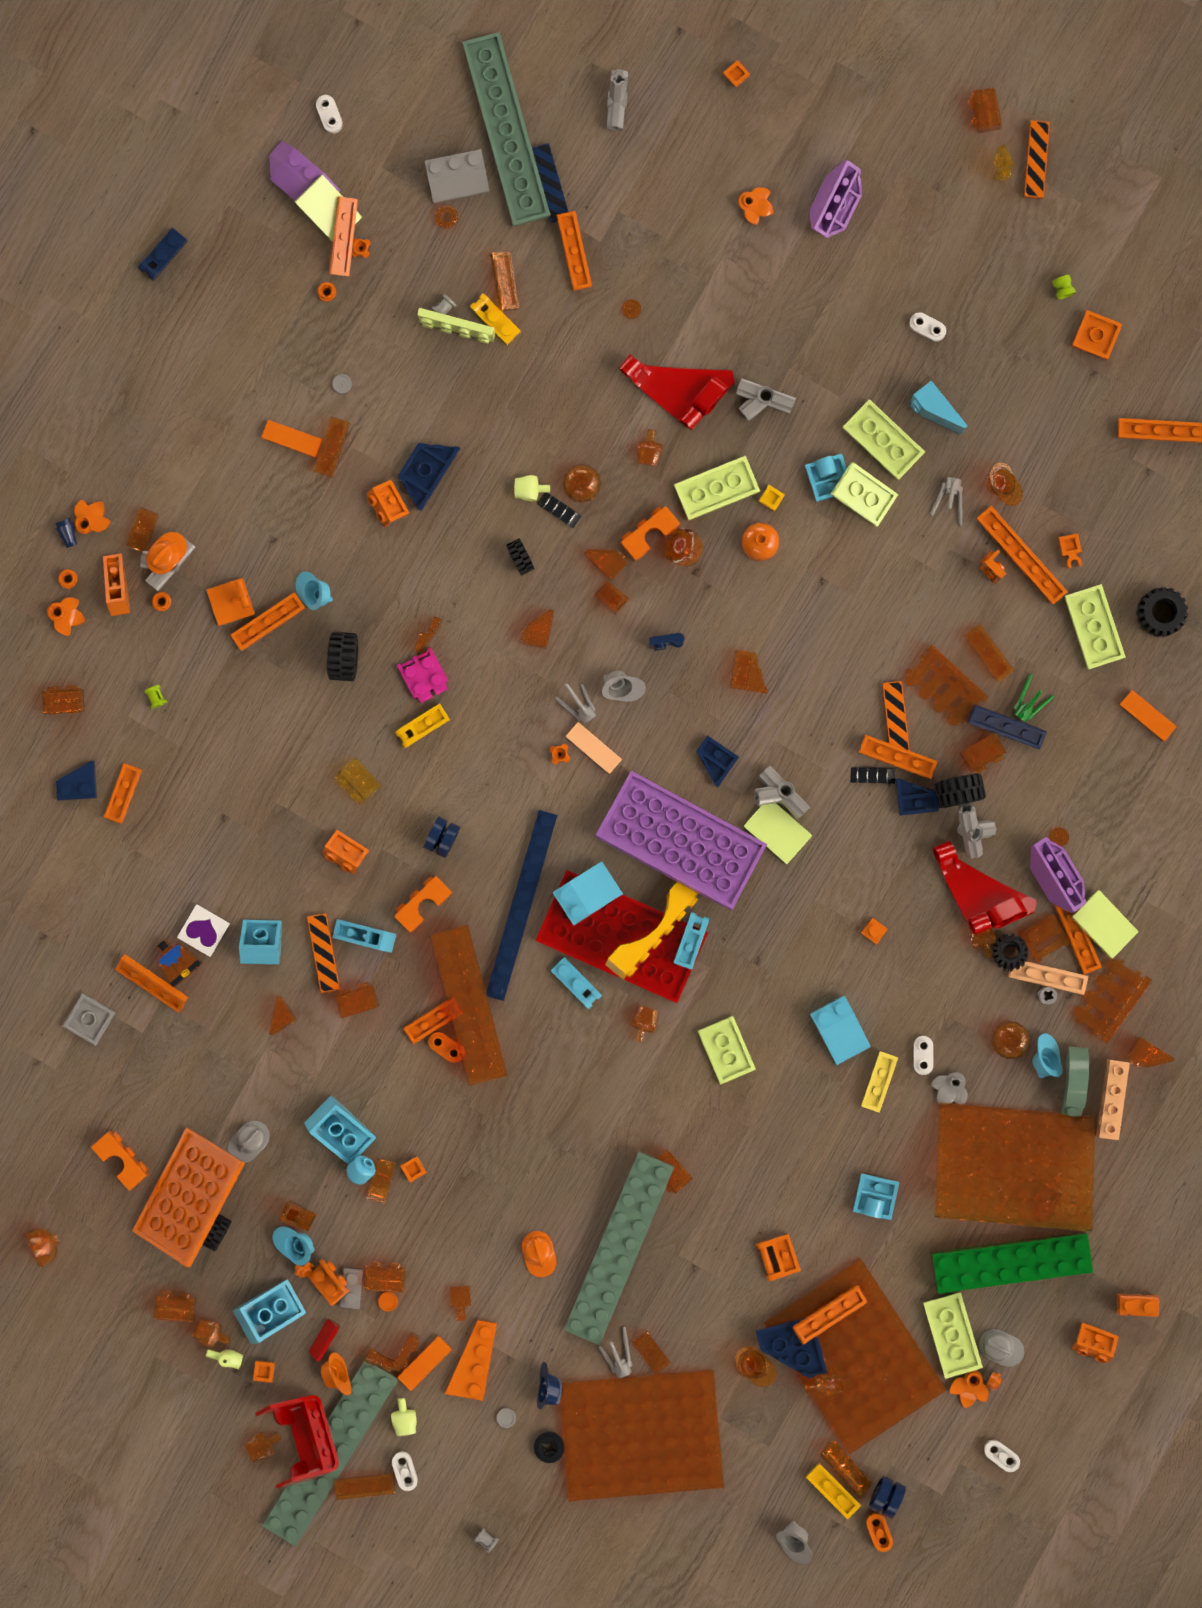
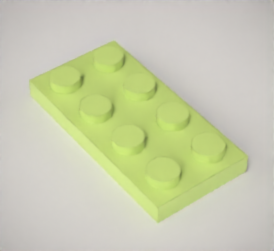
[417,308,495,344]
[843,399,925,480]
[674,456,760,521]
[1064,584,1126,670]
[923,1292,983,1379]

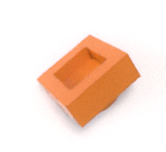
[723,60,750,88]
[861,917,888,945]
[400,1156,427,1182]
[253,1360,275,1383]

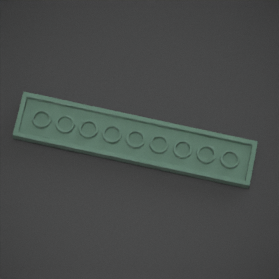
[462,32,550,227]
[564,1151,675,1345]
[262,1358,398,1546]

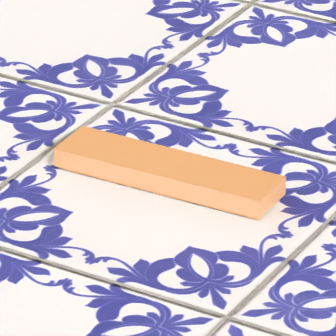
[1008,958,1088,995]

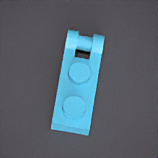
[674,912,710,969]
[551,957,602,1009]

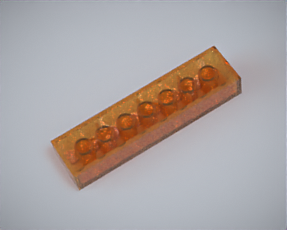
[429,925,508,1086]

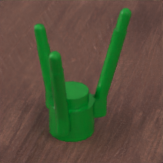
[1013,673,1054,723]

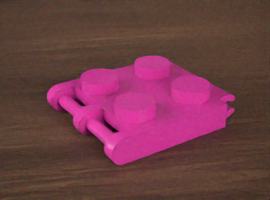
[397,647,448,703]

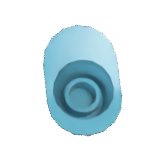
[295,571,333,610]
[1032,1034,1063,1078]
[272,1226,315,1266]

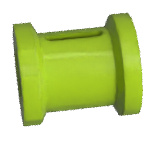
[144,685,167,709]

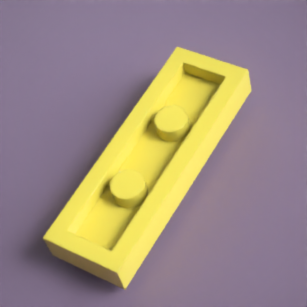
[861,1051,898,1113]

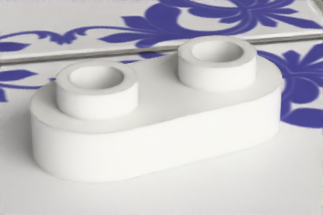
[316,95,343,134]
[909,313,946,342]
[913,1036,933,1075]
[984,1439,1020,1472]
[392,1451,418,1491]

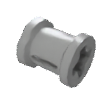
[431,294,457,315]
[1037,987,1057,1004]
[473,1528,499,1554]

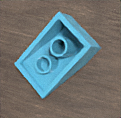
[909,381,967,434]
[553,861,623,925]
[809,996,871,1065]
[304,1095,376,1165]
[232,1279,306,1344]

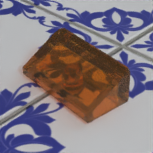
[632,1331,671,1374]

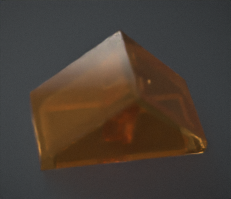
[594,581,629,615]
[269,996,298,1035]
[278,1200,316,1231]

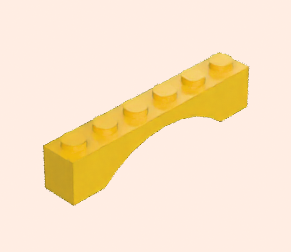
[605,882,699,979]

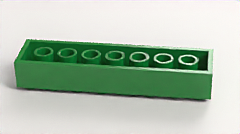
[931,1231,1093,1294]

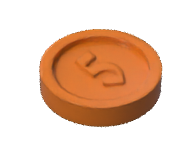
[378,1292,398,1312]

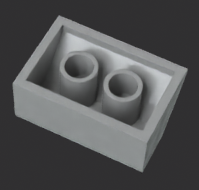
[425,149,490,203]

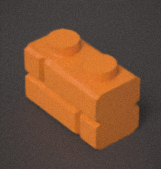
[1116,1293,1159,1317]

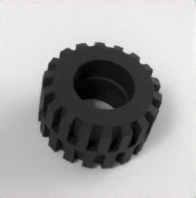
[1136,587,1188,637]
[327,632,359,681]
[934,773,986,808]

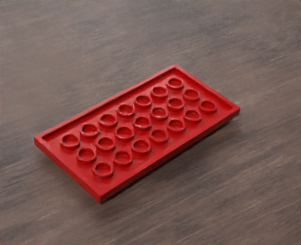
[535,870,708,1003]

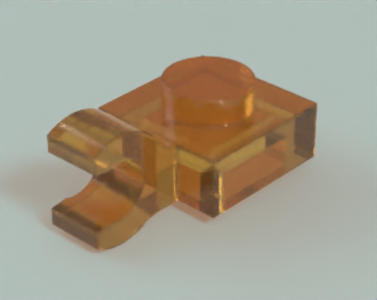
[450,1286,471,1321]

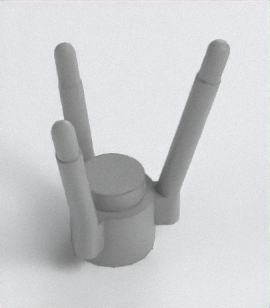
[930,477,963,526]
[555,684,597,724]
[598,1327,633,1378]

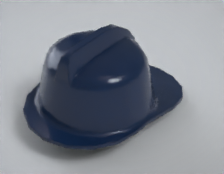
[537,1362,563,1409]

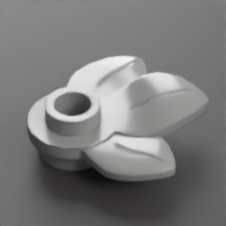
[931,1072,968,1107]

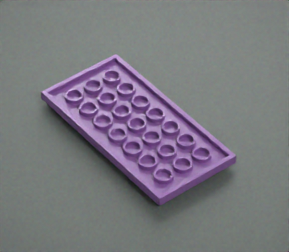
[595,771,767,911]

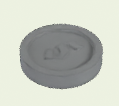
[332,374,352,394]
[497,1408,516,1428]

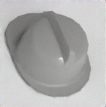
[602,670,646,702]
[228,1121,270,1163]
[979,1329,1024,1367]
[776,1521,813,1564]

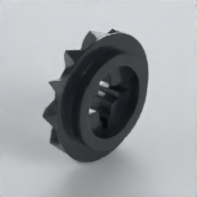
[534,1431,565,1463]

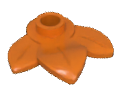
[738,187,774,225]
[74,500,111,534]
[47,597,85,636]
[949,1370,989,1408]

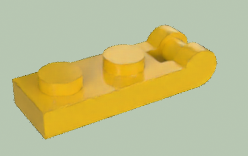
[469,293,521,345]
[394,703,450,749]

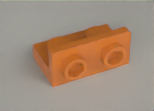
[367,480,409,527]
[979,550,1007,584]
[322,830,369,874]
[308,1259,350,1306]
[1072,1322,1119,1363]

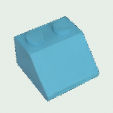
[239,920,282,964]

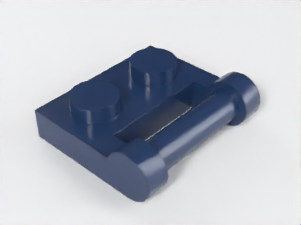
[649,633,685,651]

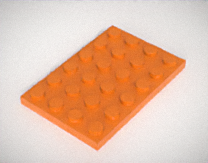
[132,1127,245,1268]

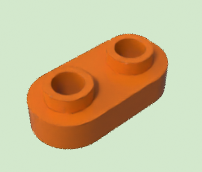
[428,1032,464,1063]
[866,1512,893,1552]

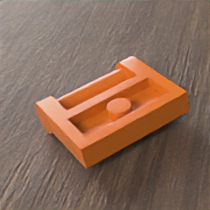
[755,1233,801,1281]

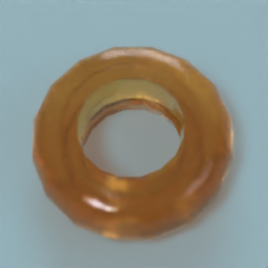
[435,205,459,229]

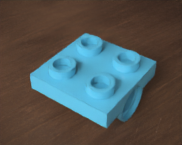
[805,454,847,502]
[853,1173,900,1220]

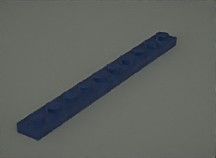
[485,810,558,1001]

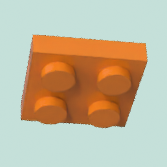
[1071,310,1122,361]

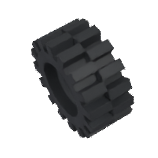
[506,538,535,576]
[993,933,1028,971]
[202,1214,232,1252]

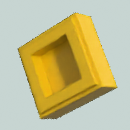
[758,485,785,512]

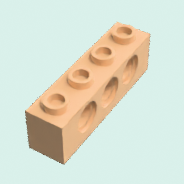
[1096,1059,1130,1140]

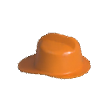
[146,532,187,574]
[522,1231,557,1277]
[321,1352,352,1395]

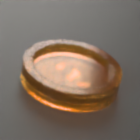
[622,299,641,319]
[1049,827,1069,847]

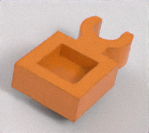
[1058,533,1082,569]

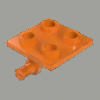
[207,578,255,626]

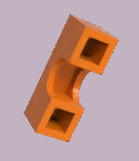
[621,506,680,562]
[394,876,453,933]
[91,1131,149,1191]

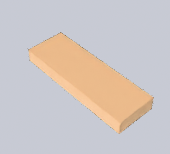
[566,722,622,774]

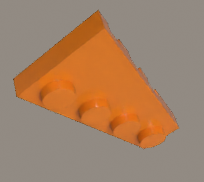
[445,1319,497,1401]

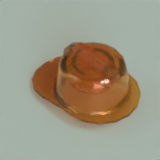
[986,462,1023,506]
[735,1346,777,1387]

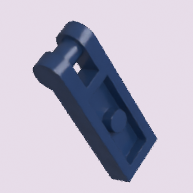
[138,227,188,281]

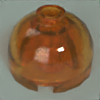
[563,464,601,503]
[665,527,704,567]
[991,1021,1030,1059]
[24,1228,60,1268]

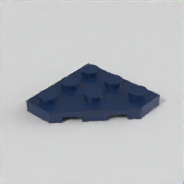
[755,1316,827,1378]

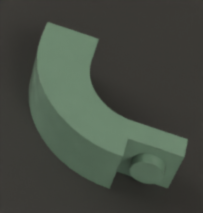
[1061,1046,1089,1117]

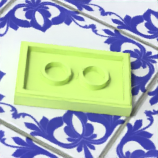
[295,175,362,242]
[830,462,898,527]
[743,803,813,865]
[1071,890,1138,959]
[698,1016,756,1085]

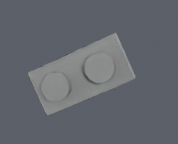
[340,1268,364,1309]

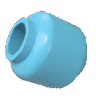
[346,1156,376,1185]

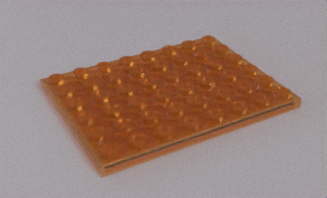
[934,1103,1095,1231]
[763,1258,947,1455]
[560,1369,724,1501]

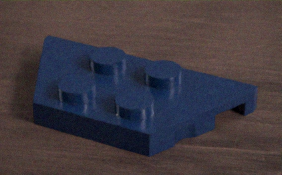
[398,443,461,512]

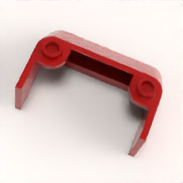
[255,1395,339,1489]

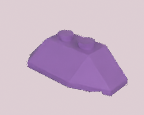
[269,141,340,201]
[809,160,862,238]
[1030,837,1086,913]

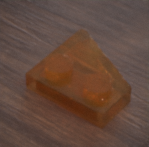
[730,650,768,694]

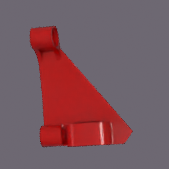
[618,354,735,430]
[933,841,1037,935]

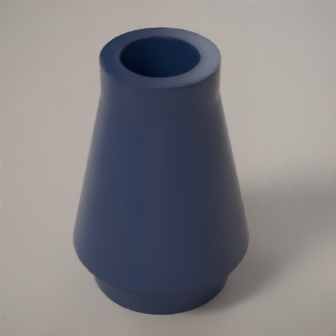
[55,518,77,548]

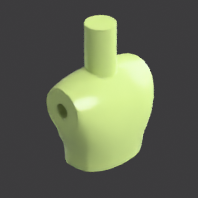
[515,475,550,501]
[205,1349,243,1370]
[391,1398,417,1436]

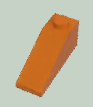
[103,553,130,616]

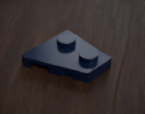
[696,735,739,788]
[56,761,97,801]
[895,778,939,816]

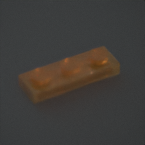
[490,252,520,311]
[314,416,350,478]
[964,624,1014,682]
[819,1440,872,1497]
[335,1473,395,1500]

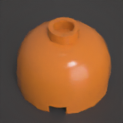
[741,523,780,561]

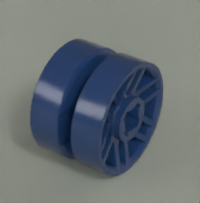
[423,816,461,858]
[869,1476,906,1519]

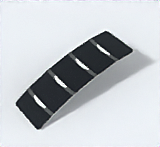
[537,492,581,528]
[851,767,895,784]

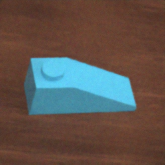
[332,919,396,953]

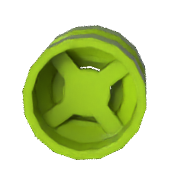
[1052,275,1076,300]

